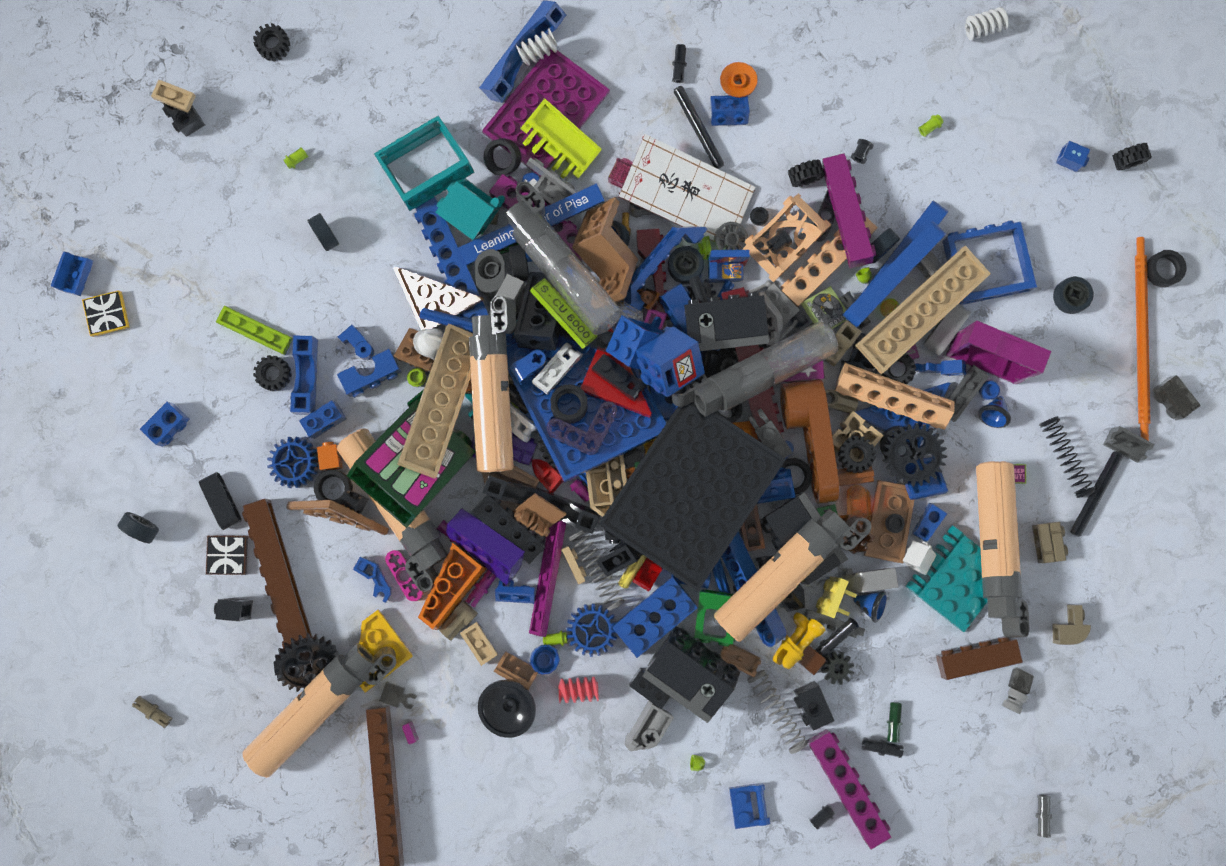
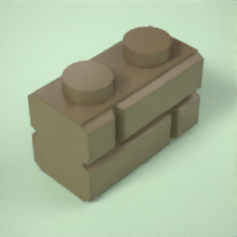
[1032,522,1068,563]

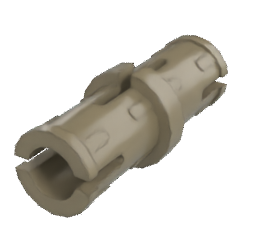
[132,696,172,728]

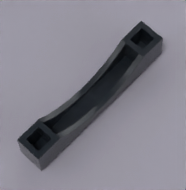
[482,472,600,534]

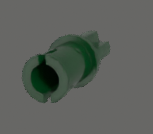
[887,702,903,743]

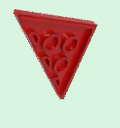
[581,324,651,418]

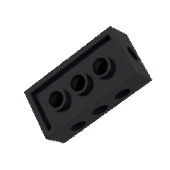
[514,272,570,351]

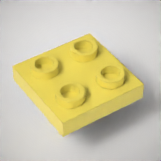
[816,576,857,618]

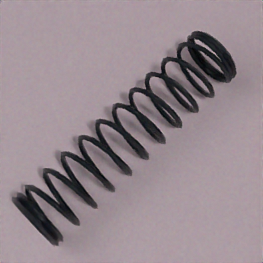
[1039,416,1096,498]

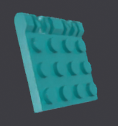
[905,525,988,632]

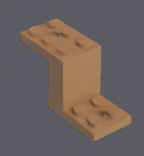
[572,197,638,310]

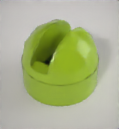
[856,267,872,284]
[690,755,706,771]

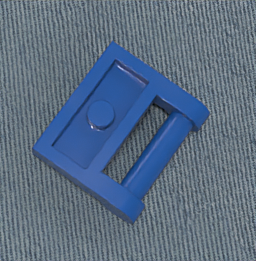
[729,783,770,829]

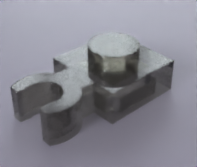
[379,682,417,709]

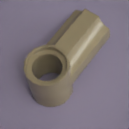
[825,389,858,413]
[439,600,478,641]

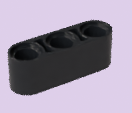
[199,472,242,530]

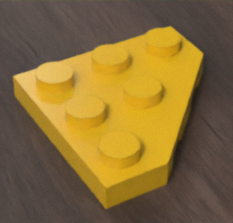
[358,609,413,693]

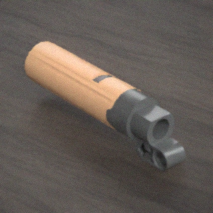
[469,295,516,472]
[337,428,448,592]
[976,461,1030,638]
[714,510,871,642]
[242,643,396,778]

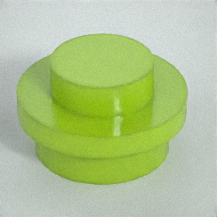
[407,368,426,387]

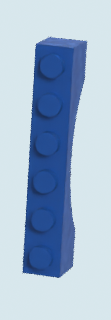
[479,0,567,103]

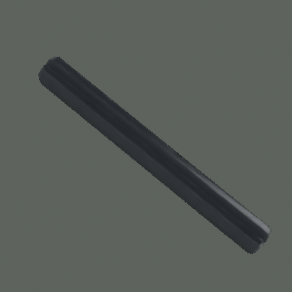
[674,86,724,169]
[1070,451,1124,537]

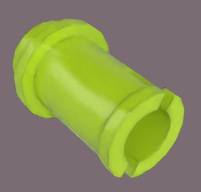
[918,114,944,137]
[283,147,308,169]
[543,631,568,646]

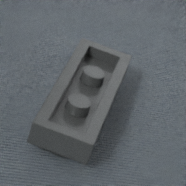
[947,365,989,422]
[804,609,865,638]

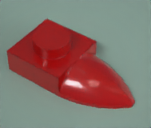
[532,459,564,493]

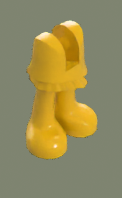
[773,612,826,669]

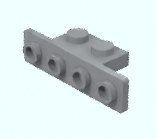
[526,158,577,205]

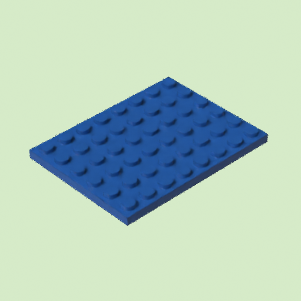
[506,302,666,483]

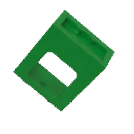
[694,589,735,646]

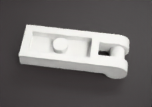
[532,343,583,395]
[510,404,537,442]

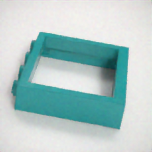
[374,115,475,211]

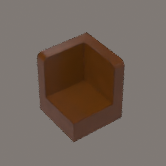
[798,645,826,675]

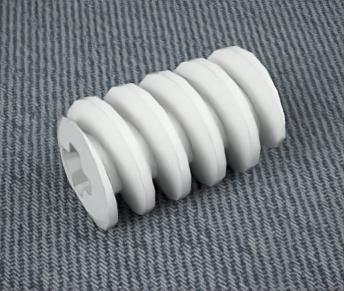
[965,7,1008,40]
[516,28,557,66]

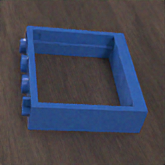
[942,220,1037,305]

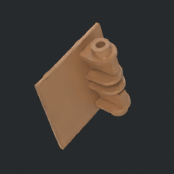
[393,328,434,372]
[513,493,566,537]

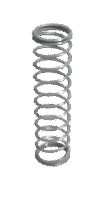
[569,530,625,611]
[747,670,808,754]

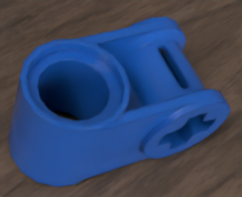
[509,350,548,385]

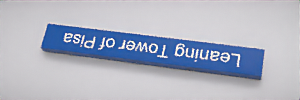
[458,183,605,266]

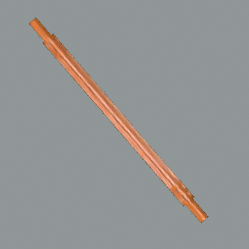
[1135,237,1151,441]

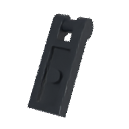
[592,354,647,401]

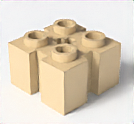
[832,411,884,462]

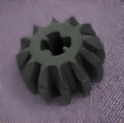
[821,651,854,685]

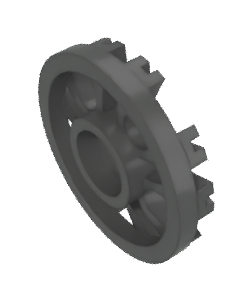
[714,222,748,250]

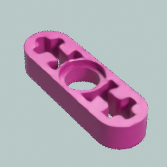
[385,550,424,601]

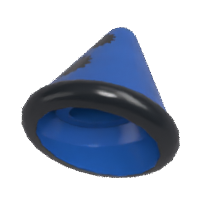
[978,396,1011,428]
[853,591,887,623]

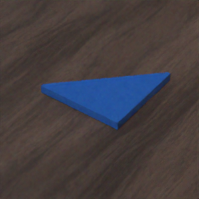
[855,382,951,447]

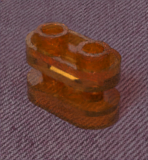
[847,484,872,525]

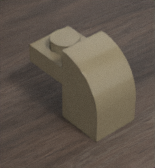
[820,320,862,367]
[1052,604,1091,645]

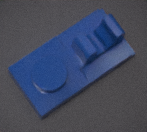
[495,580,535,604]

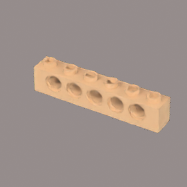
[781,217,878,307]
[835,363,955,430]

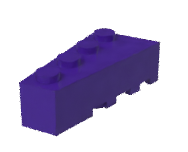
[446,508,525,585]

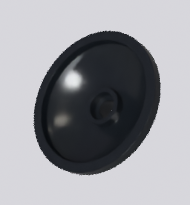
[478,680,536,738]

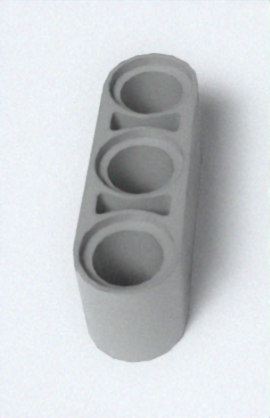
[923,304,971,356]

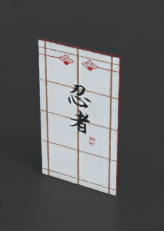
[618,134,755,248]

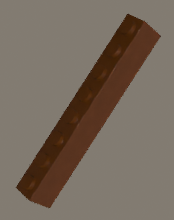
[242,499,313,649]
[366,705,404,866]

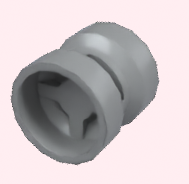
[1002,688,1028,714]

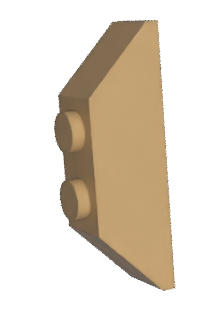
[586,454,627,517]

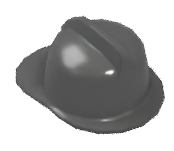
[475,249,505,293]

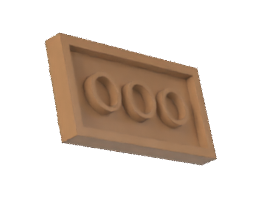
[864,480,914,564]

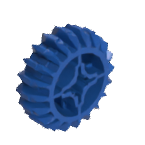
[267,436,319,488]
[566,603,617,657]

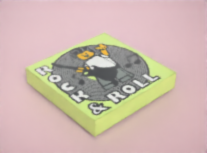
[801,286,847,335]

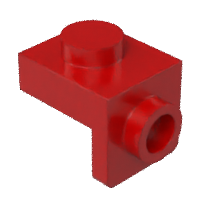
[632,558,663,592]

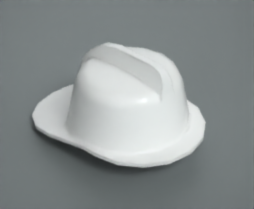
[413,328,444,360]

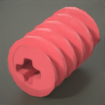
[559,676,599,704]

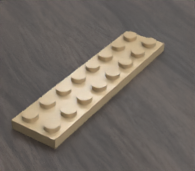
[855,246,991,374]
[397,323,473,479]

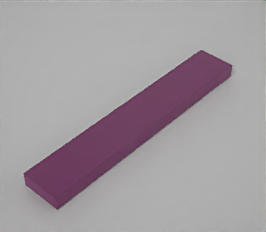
[529,520,566,637]

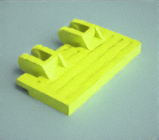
[520,99,602,179]

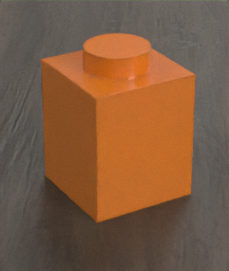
[317,442,343,471]

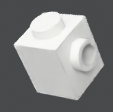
[903,541,936,575]

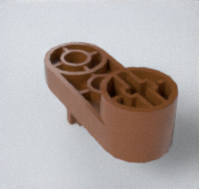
[780,379,874,504]

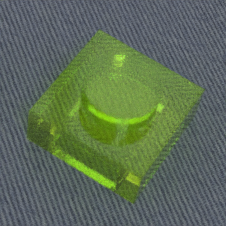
[698,236,712,260]

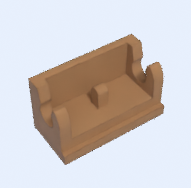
[719,644,761,677]
[494,651,538,690]

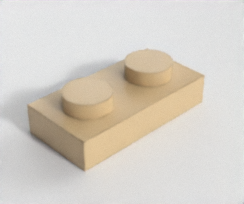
[151,79,196,112]
[561,546,587,585]
[460,622,498,666]

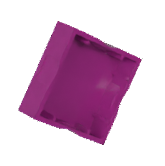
[946,321,1052,385]

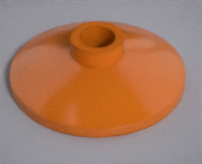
[720,62,757,98]

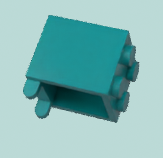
[435,178,505,240]

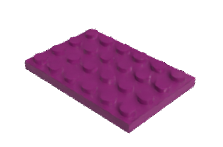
[482,49,610,177]

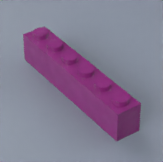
[822,153,876,269]

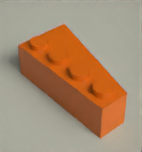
[418,543,487,630]

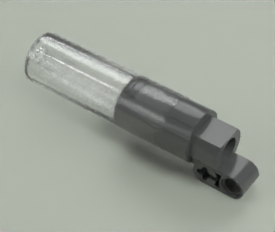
[506,182,623,335]
[672,321,838,416]

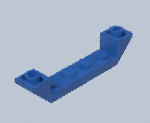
[624,226,707,316]

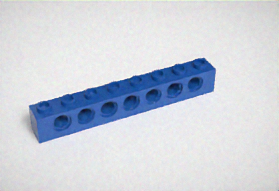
[414,197,489,333]

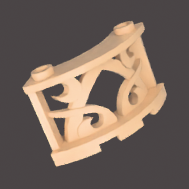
[742,193,831,282]

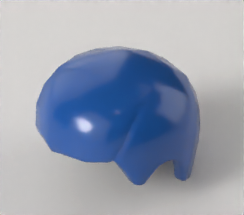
[530,644,560,675]

